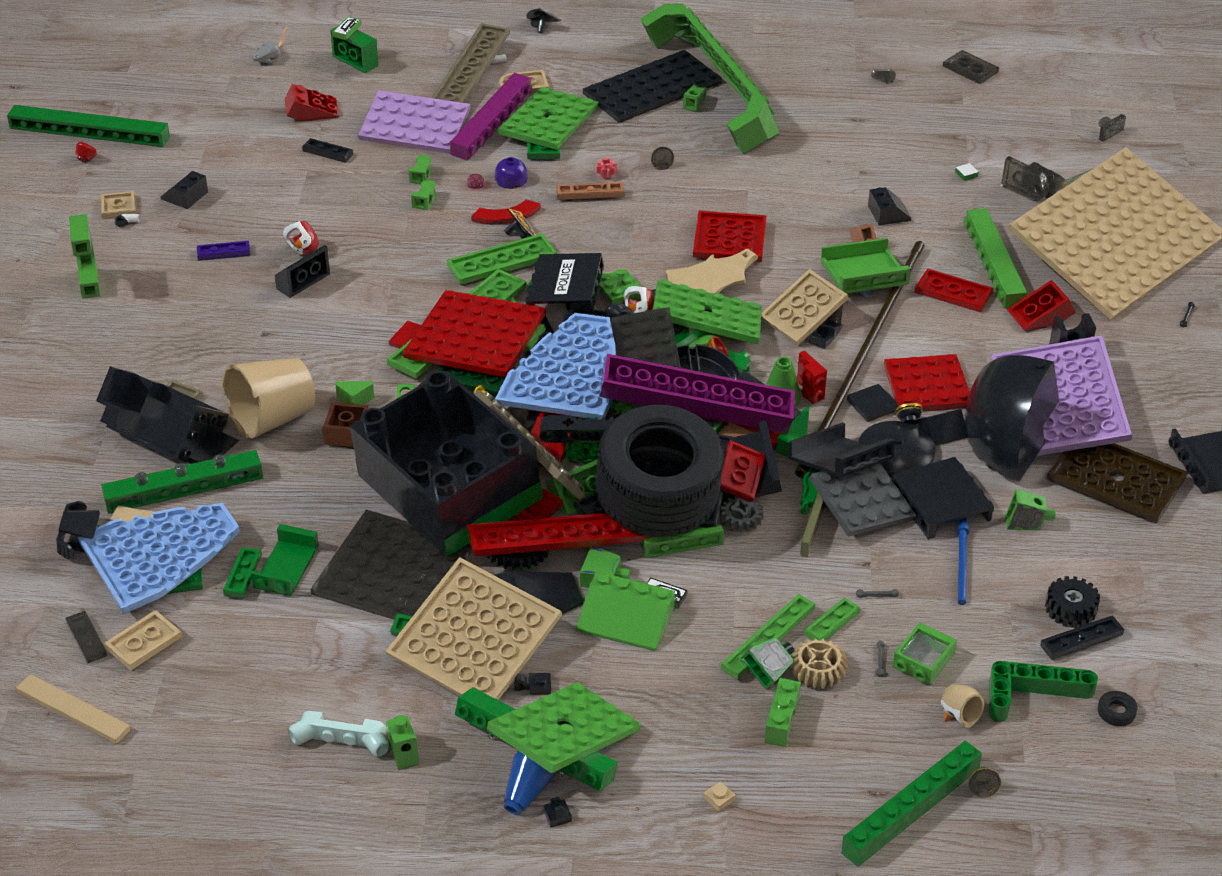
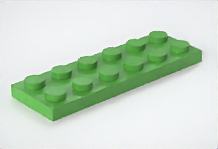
[447,233,557,285]

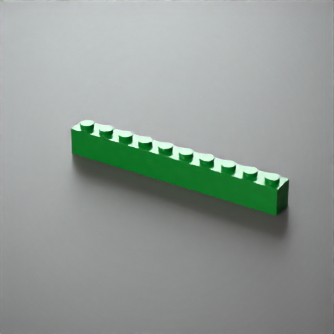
[7,105,170,147]

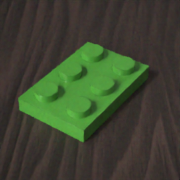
[599,269,641,304]

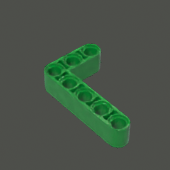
[989,661,1098,722]

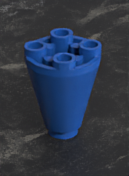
[504,751,555,815]

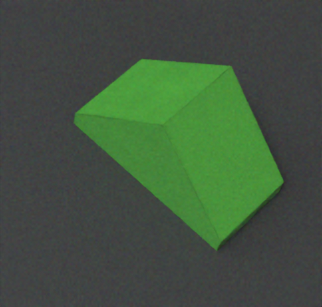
[335,381,375,405]

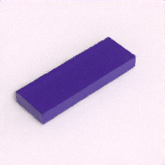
[197,241,250,261]

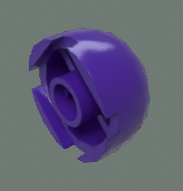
[494,157,528,189]

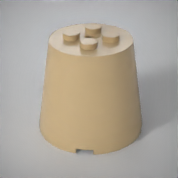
[222,357,315,439]

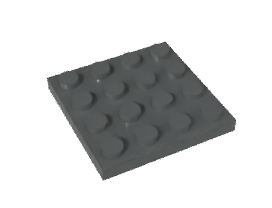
[810,463,916,537]

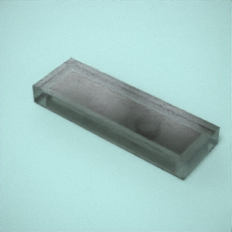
[65,611,107,664]

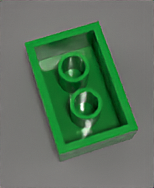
[330,25,379,73]

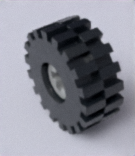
[1045,576,1100,628]

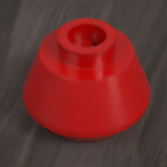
[75,142,97,163]

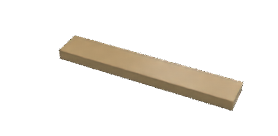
[16,674,131,744]

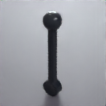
[1180,302,1195,328]

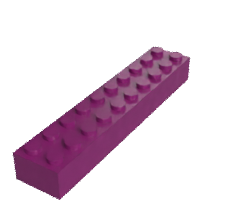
[599,354,795,434]

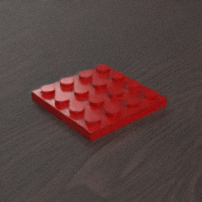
[693,211,767,262]
[884,354,970,411]

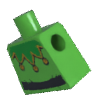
[386,715,419,770]

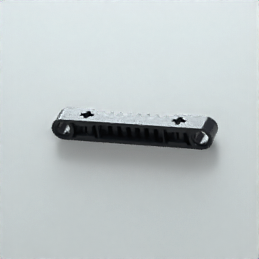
[539,415,614,443]

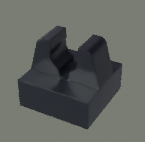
[543,797,572,828]

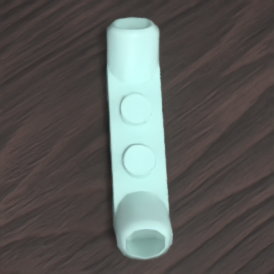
[289,711,389,757]

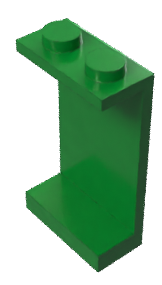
[251,524,319,596]

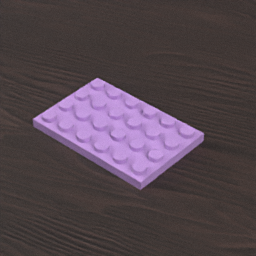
[358,90,471,154]

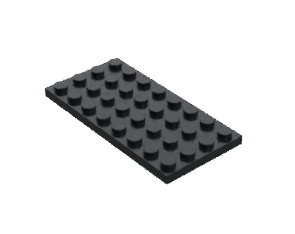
[583,50,722,123]

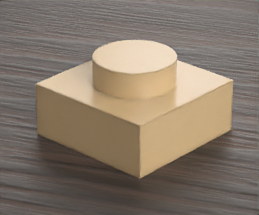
[704,781,736,812]

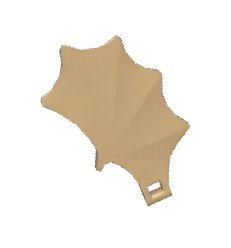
[666,249,758,294]

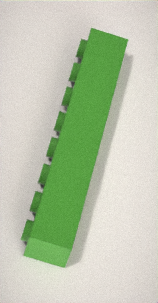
[964,208,1027,308]

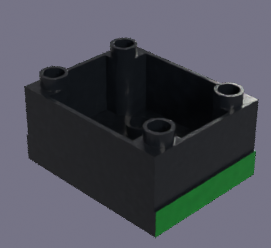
[350,371,543,557]

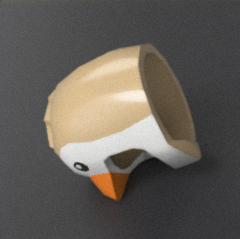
[941,684,984,728]

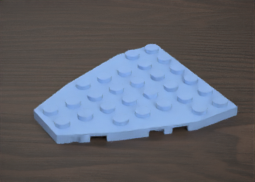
[495,313,616,420]
[77,503,240,614]

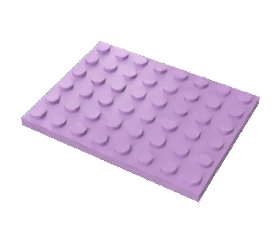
[991,335,1132,456]

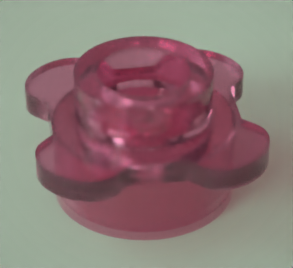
[467,174,484,189]

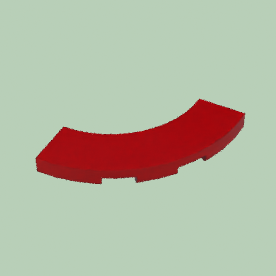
[471,199,541,225]

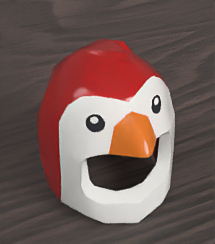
[283,221,319,255]
[624,286,654,322]

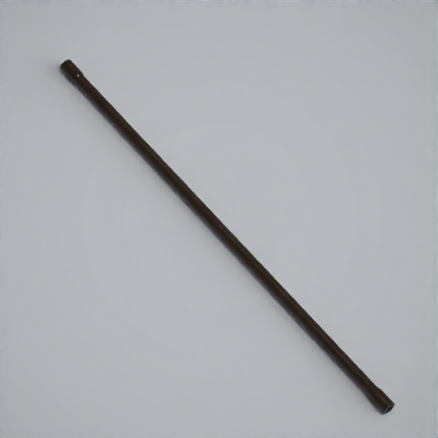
[795,241,925,478]

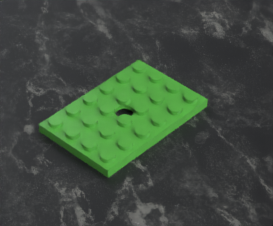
[498,87,598,150]
[651,280,762,345]
[487,682,641,773]

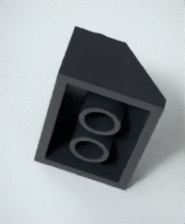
[275,245,330,298]

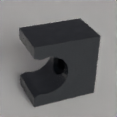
[1049,313,1096,345]

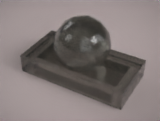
[1098,114,1126,142]
[506,407,537,432]

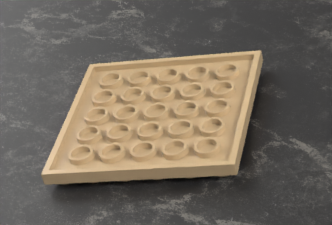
[385,557,562,700]

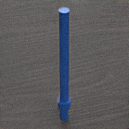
[957,517,969,605]

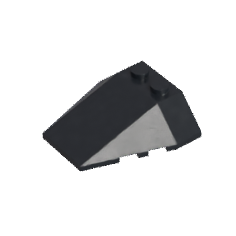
[492,571,583,614]

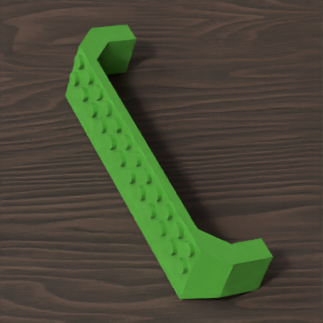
[640,3,780,154]

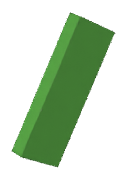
[804,597,860,641]

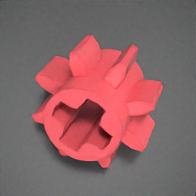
[596,158,617,179]

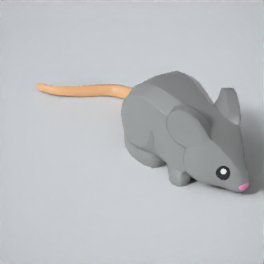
[252,27,288,64]

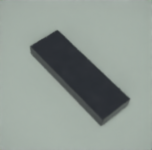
[302,138,353,163]

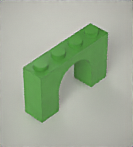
[69,214,100,299]

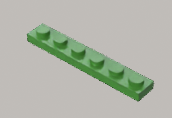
[721,594,815,680]

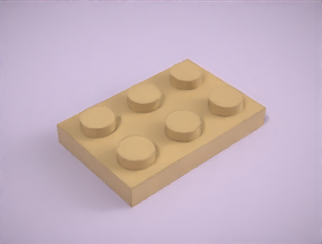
[104,610,182,671]

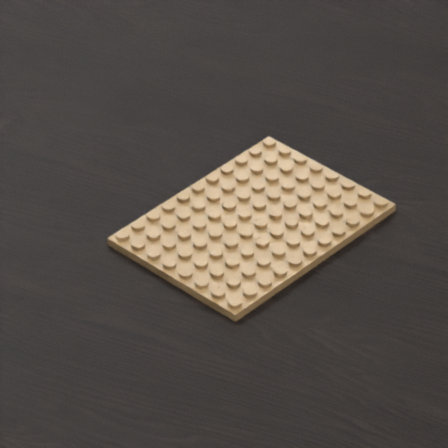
[1008,147,1222,320]

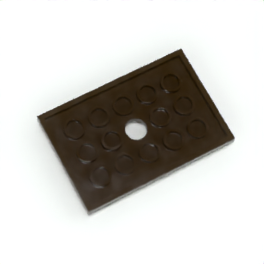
[1047,443,1188,523]

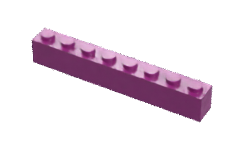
[450,72,532,161]

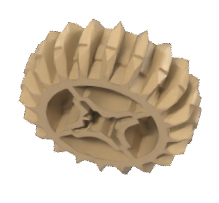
[790,638,848,689]

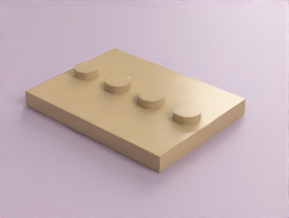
[761,269,849,345]

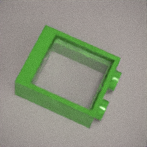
[893,622,957,685]

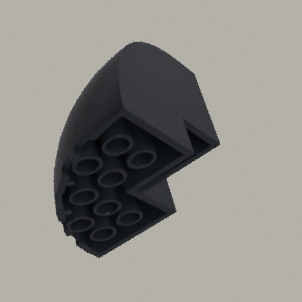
[965,355,1059,482]

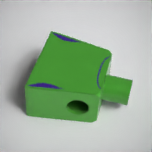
[580,546,630,588]

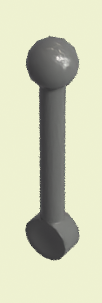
[856,589,899,598]
[876,641,885,677]

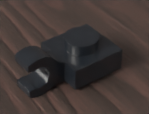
[514,673,551,695]

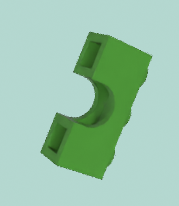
[765,678,801,747]

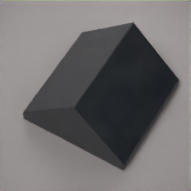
[917,409,967,446]

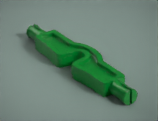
[800,468,821,515]

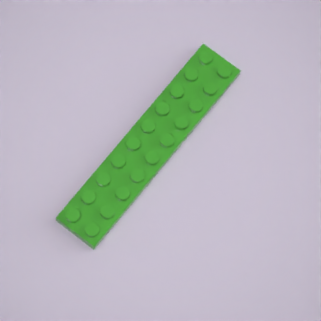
[387,269,527,378]

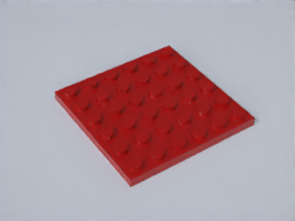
[403,290,546,377]

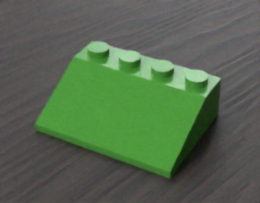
[576,571,675,651]

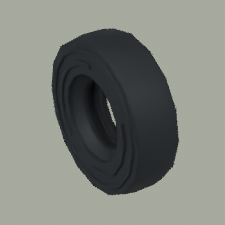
[1097,691,1138,726]

